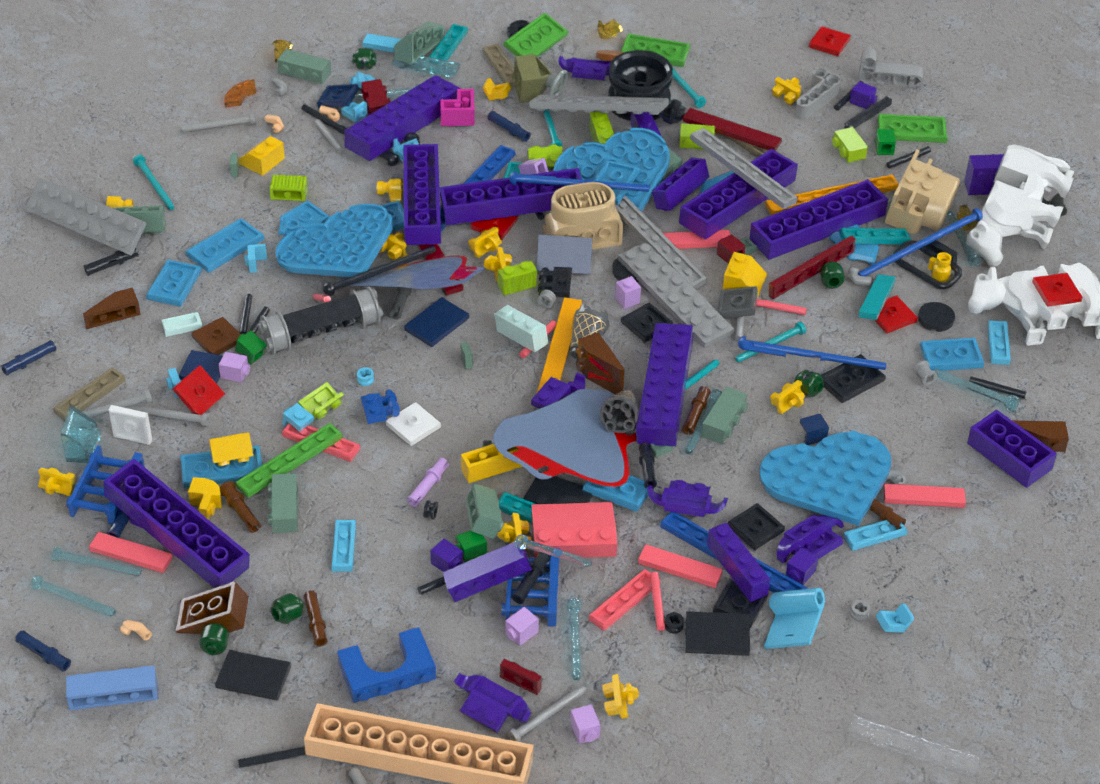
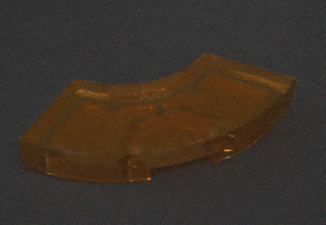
[224,79,256,107]

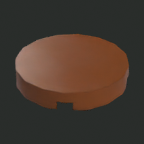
[596,50,624,61]

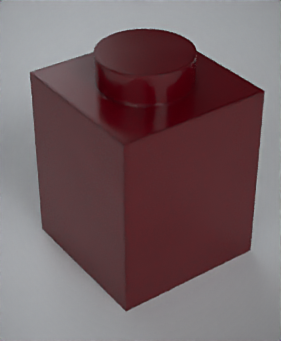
[717,234,746,264]

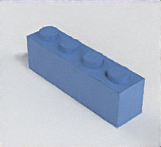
[66,665,158,710]

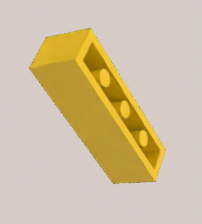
[461,444,523,484]

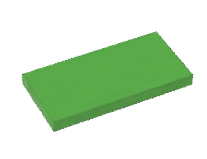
[503,13,569,57]
[621,33,690,67]
[877,114,947,143]

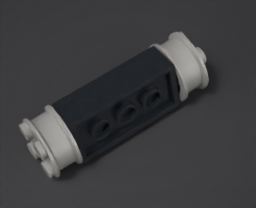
[257,286,383,355]

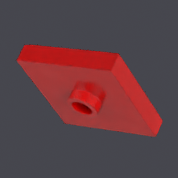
[809,26,851,56]
[471,215,518,240]
[1032,273,1083,307]
[874,295,918,334]
[172,365,225,415]

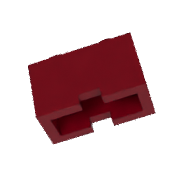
[361,79,391,116]

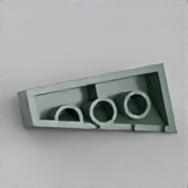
[394,21,444,64]

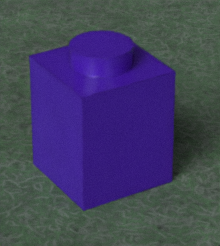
[850,81,877,109]
[430,539,463,572]
[786,548,818,585]

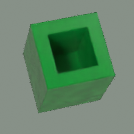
[875,129,896,155]
[235,330,267,365]
[455,530,487,563]

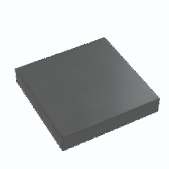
[718,286,758,319]

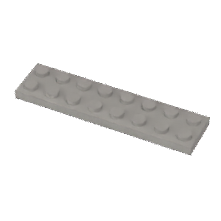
[529,94,669,115]
[25,178,147,256]
[618,242,735,348]

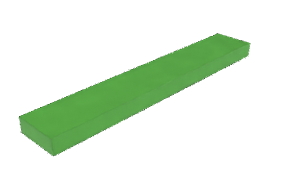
[236,423,343,498]

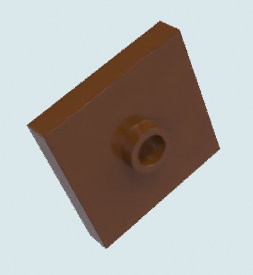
[192,317,241,355]

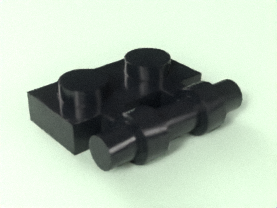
[537,267,572,298]

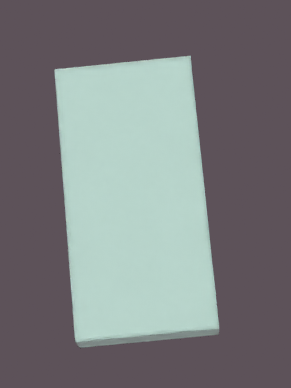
[161,312,202,337]

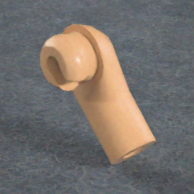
[319,105,340,122]
[265,115,284,133]
[120,620,152,641]

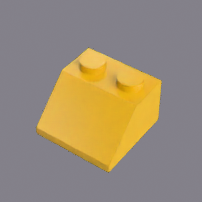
[239,136,285,176]
[722,252,767,299]
[208,432,253,466]

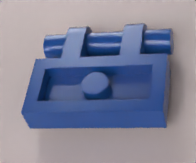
[361,389,400,424]

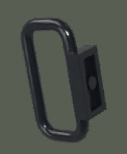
[893,240,962,289]

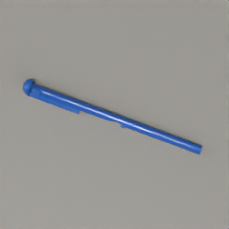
[509,172,650,192]
[858,209,983,276]
[738,336,887,370]

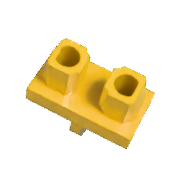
[772,77,801,105]
[468,227,502,258]
[379,232,408,260]
[484,247,512,282]
[770,380,805,414]
[38,467,76,496]
[497,513,532,550]
[602,674,639,719]

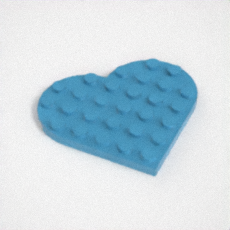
[553,128,670,223]
[275,204,393,277]
[759,431,891,526]

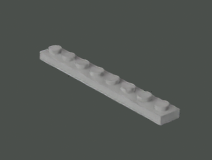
[690,128,797,209]
[615,196,707,289]

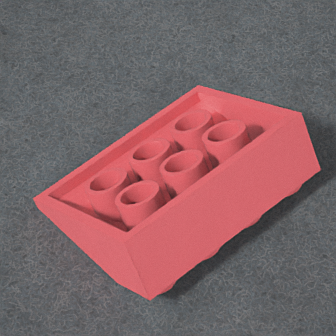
[531,502,617,558]

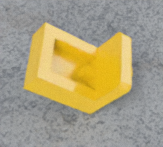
[483,78,511,101]

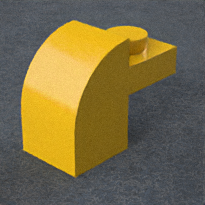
[188,477,222,520]

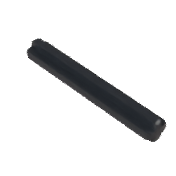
[844,96,892,129]

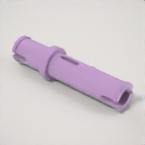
[407,458,449,507]

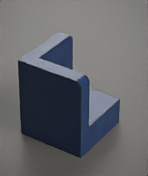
[800,413,829,445]

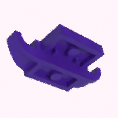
[558,56,611,81]
[531,372,586,409]
[647,480,728,517]
[777,515,844,564]
[454,673,532,733]

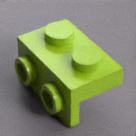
[527,144,563,169]
[298,382,344,421]

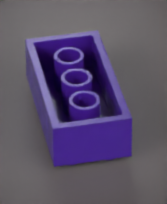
[964,154,1004,195]
[967,409,1057,488]

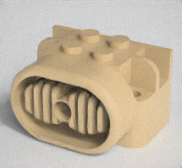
[884,149,960,234]
[543,182,623,250]

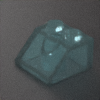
[61,406,101,463]

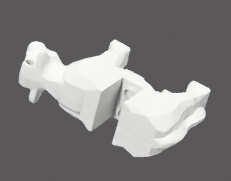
[966,145,1074,267]
[968,263,1100,346]

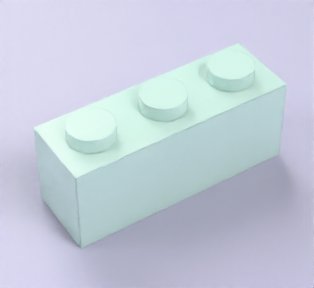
[494,305,548,352]

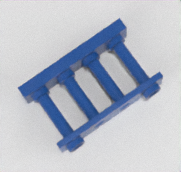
[66,445,145,524]
[501,548,560,626]

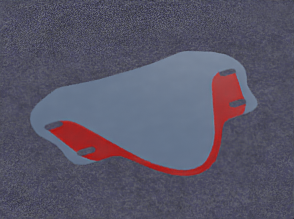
[339,255,484,289]
[493,389,637,487]

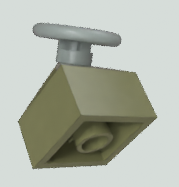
[513,54,568,103]

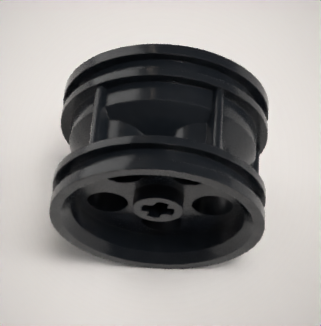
[608,50,673,121]

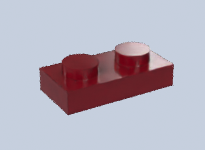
[500,659,542,695]

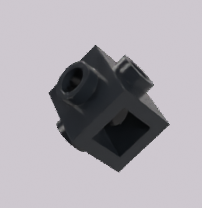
[658,99,686,124]

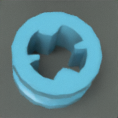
[357,367,374,386]

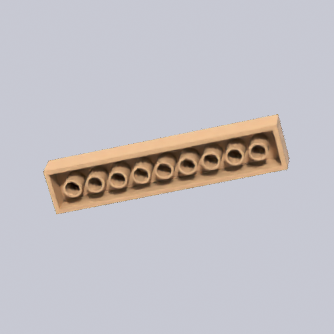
[304,703,534,784]

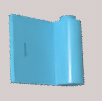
[764,588,825,649]

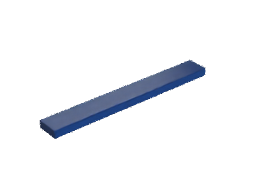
[440,145,515,231]
[660,512,808,593]

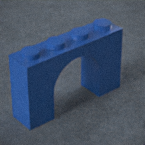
[337,627,436,703]

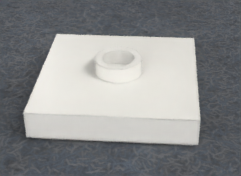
[386,402,441,446]
[108,405,152,445]

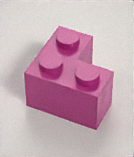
[441,89,475,126]

